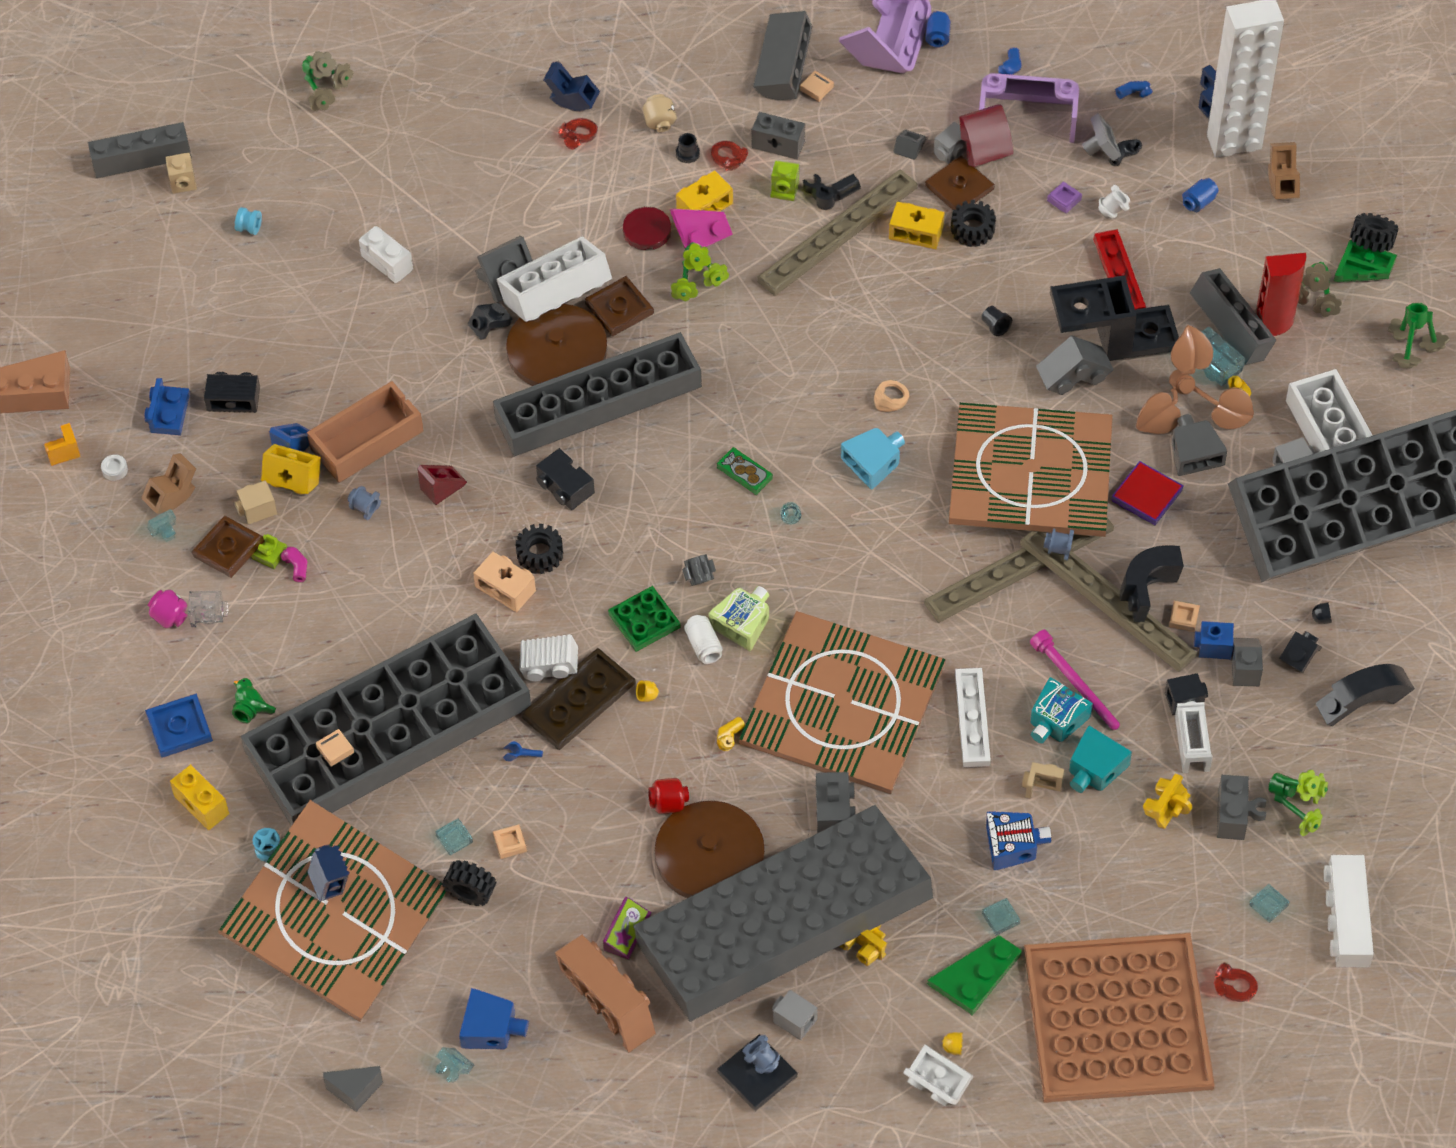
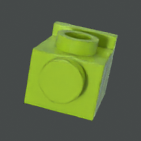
[770,160,799,201]

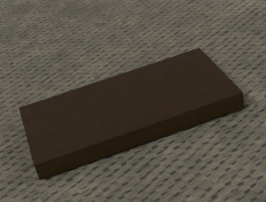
[522,648,636,751]

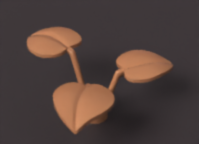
[1136,325,1254,434]

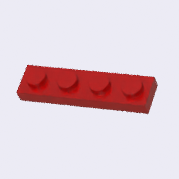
[1093,229,1146,309]

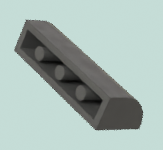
[753,11,813,100]

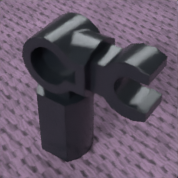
[803,174,861,210]

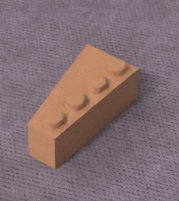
[0,350,70,413]
[555,934,656,1052]

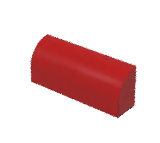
[1255,253,1307,336]

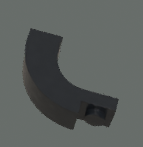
[1120,545,1184,623]
[1315,664,1415,727]

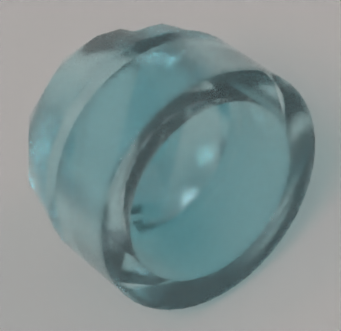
[780,502,801,525]

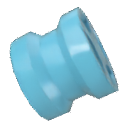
[235,207,262,235]
[253,828,280,862]

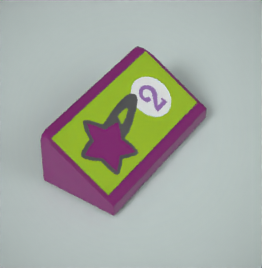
[603,896,651,960]

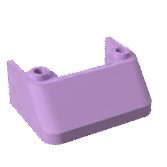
[839,0,931,73]
[979,73,1079,143]

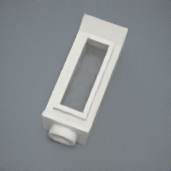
[1175,701,1213,773]

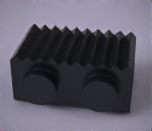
[204,372,260,413]

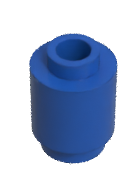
[926,11,951,48]
[1182,178,1219,213]

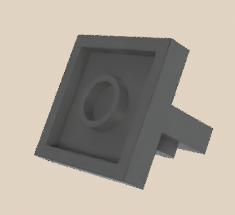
[475,236,533,303]

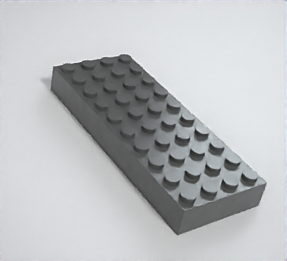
[1228,410,1456,582]
[241,613,531,826]
[634,805,933,1022]

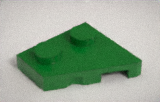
[1334,240,1397,282]

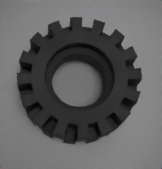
[951,200,996,247]
[1350,213,1399,252]
[515,524,563,574]
[442,860,497,906]

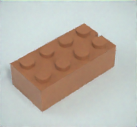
[307,381,423,483]

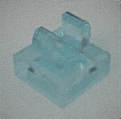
[147,509,176,543]
[436,1047,474,1082]

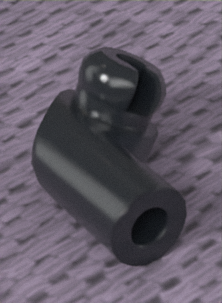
[1109,139,1142,166]

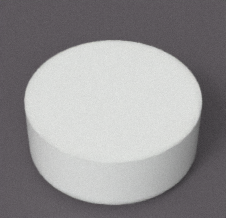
[101,455,128,481]

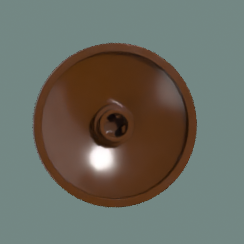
[506,304,607,386]
[655,801,765,898]

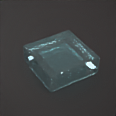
[435,818,473,855]
[1249,884,1289,923]
[982,898,1020,936]

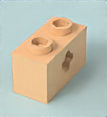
[474,552,536,613]

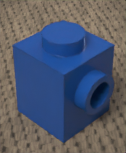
[1194,621,1234,660]

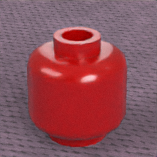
[648,778,689,815]

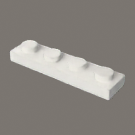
[955,668,991,767]

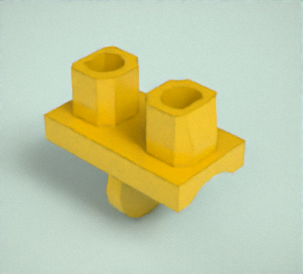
[1143,774,1192,829]
[840,924,887,966]

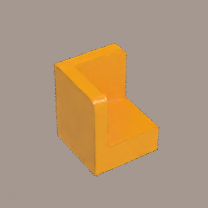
[44,423,81,466]

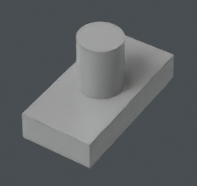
[1082,113,1121,161]

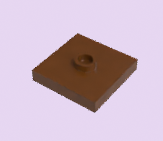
[925,156,995,210]
[585,276,654,337]
[191,516,265,578]

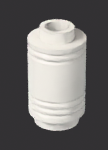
[684,615,723,664]

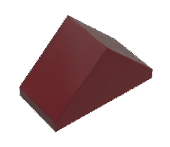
[417,465,467,505]

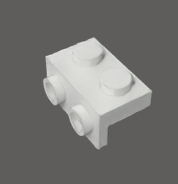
[903,1044,974,1106]

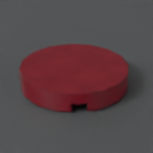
[622,207,672,250]

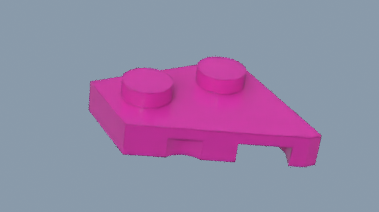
[670,208,733,248]

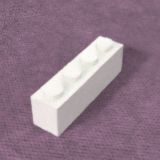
[1324,855,1374,967]

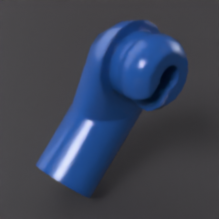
[998,48,1022,75]
[1115,81,1153,99]

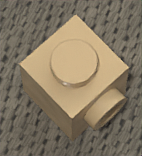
[166,153,197,194]
[235,480,277,525]

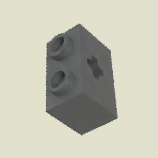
[751,112,805,160]

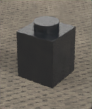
[1165,673,1208,716]

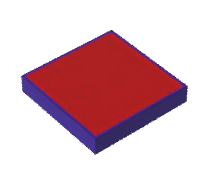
[1111,461,1183,526]

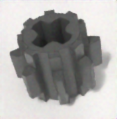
[682,554,716,586]

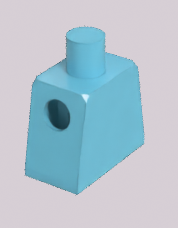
[841,428,905,490]

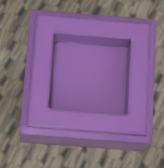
[1047,181,1082,214]

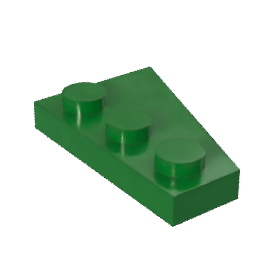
[927,935,1022,1016]

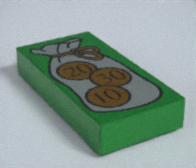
[717,447,773,495]

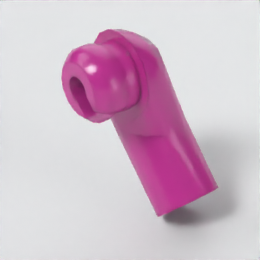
[281,547,308,583]

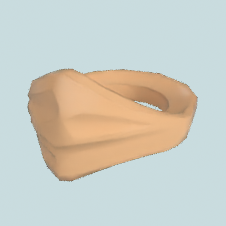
[874,380,909,412]

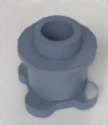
[348,486,381,520]
[1043,528,1074,561]
[743,1035,780,1073]

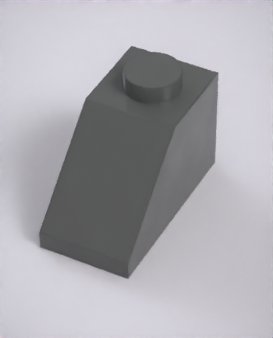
[1232,638,1263,687]

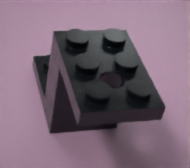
[1050,275,1179,361]

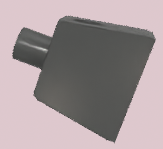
[1172,414,1228,476]

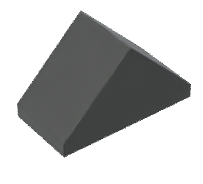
[323,1066,383,1112]

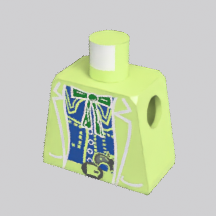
[709,586,769,651]

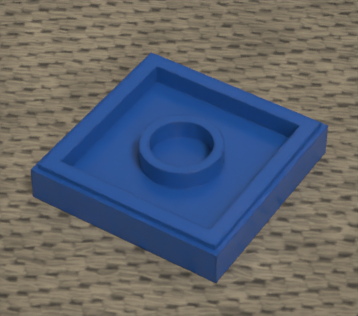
[145,693,213,758]

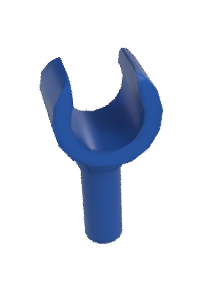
[503,741,543,762]

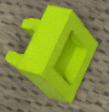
[251,534,287,569]

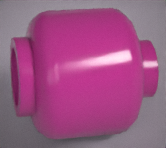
[148,589,188,628]

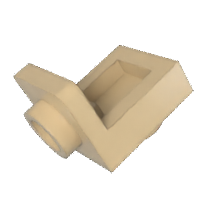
[1022,762,1064,799]

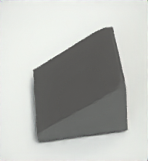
[894,129,927,160]

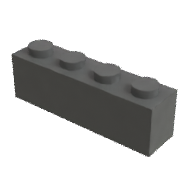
[88,122,192,179]
[1190,268,1277,365]

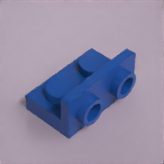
[144,378,190,436]

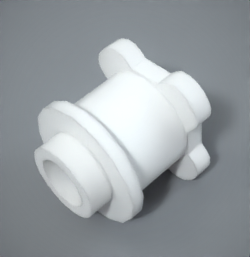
[1099,185,1130,218]

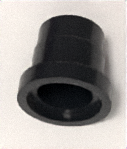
[676,133,700,163]
[981,306,1013,336]

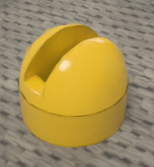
[636,680,659,702]
[943,1032,963,1055]

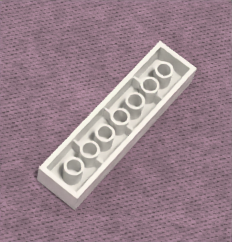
[1207,0,1284,158]

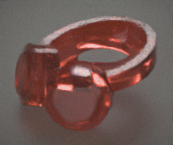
[558,118,598,149]
[711,141,748,171]
[1214,962,1258,1002]

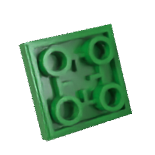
[608,585,681,652]

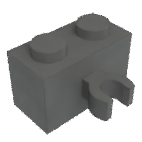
[816,772,856,833]
[1217,774,1267,840]

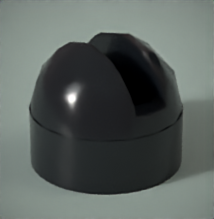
[1312,602,1332,624]

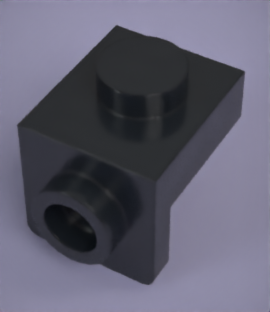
[468,303,513,340]
[1279,631,1322,673]

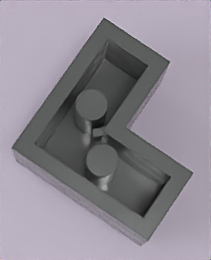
[1036,335,1114,395]

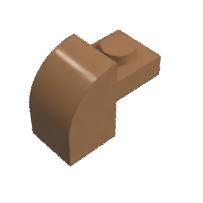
[1268,142,1300,199]
[141,453,196,514]

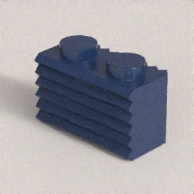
[308,845,350,901]

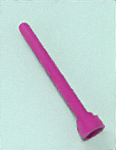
[1030,629,1120,730]

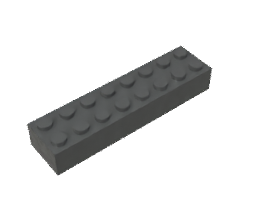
[493,332,702,457]

